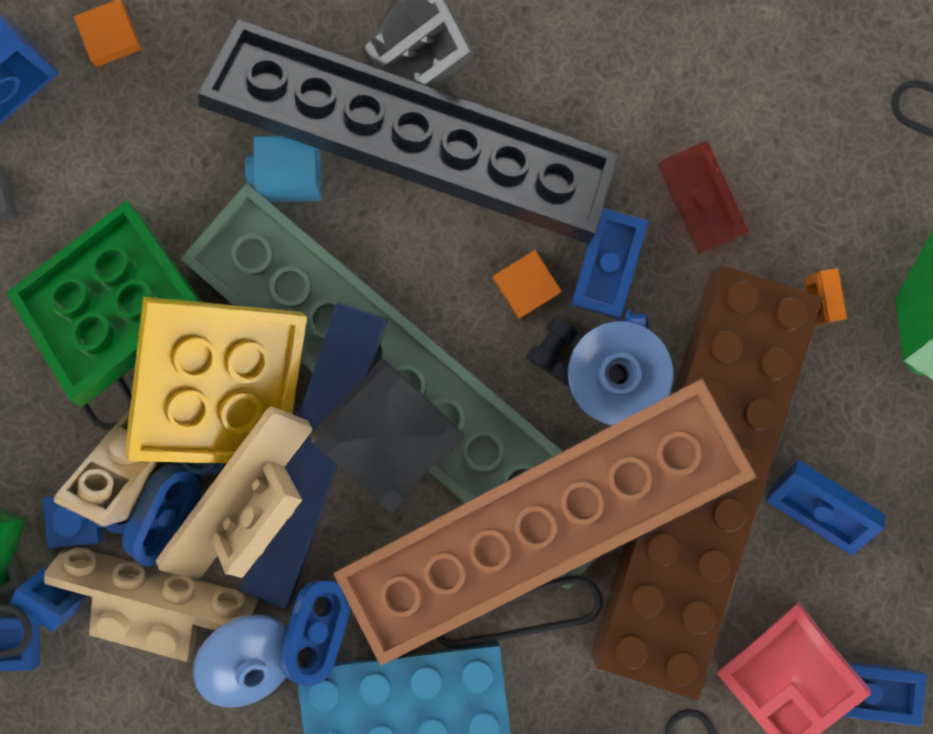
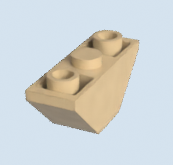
[54,408,165,526]

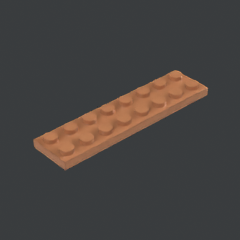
[333,378,756,666]

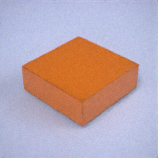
[73,0,142,67]
[492,250,562,320]
[803,268,847,326]

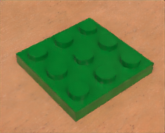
[6,200,202,408]

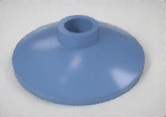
[568,321,673,425]
[193,615,287,708]

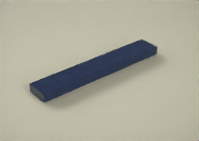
[239,302,388,609]

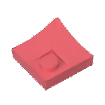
[717,601,871,734]

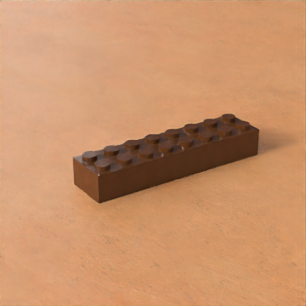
[590,265,823,701]

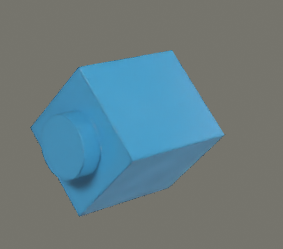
[245,136,322,202]

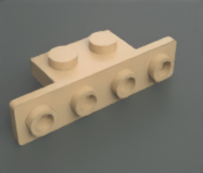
[156,407,312,579]
[44,546,259,662]

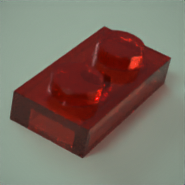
[658,140,749,255]

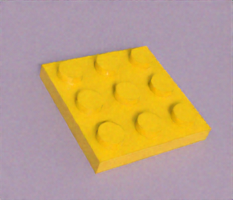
[124,297,307,463]

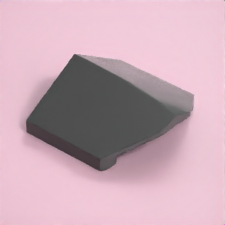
[365,0,475,88]

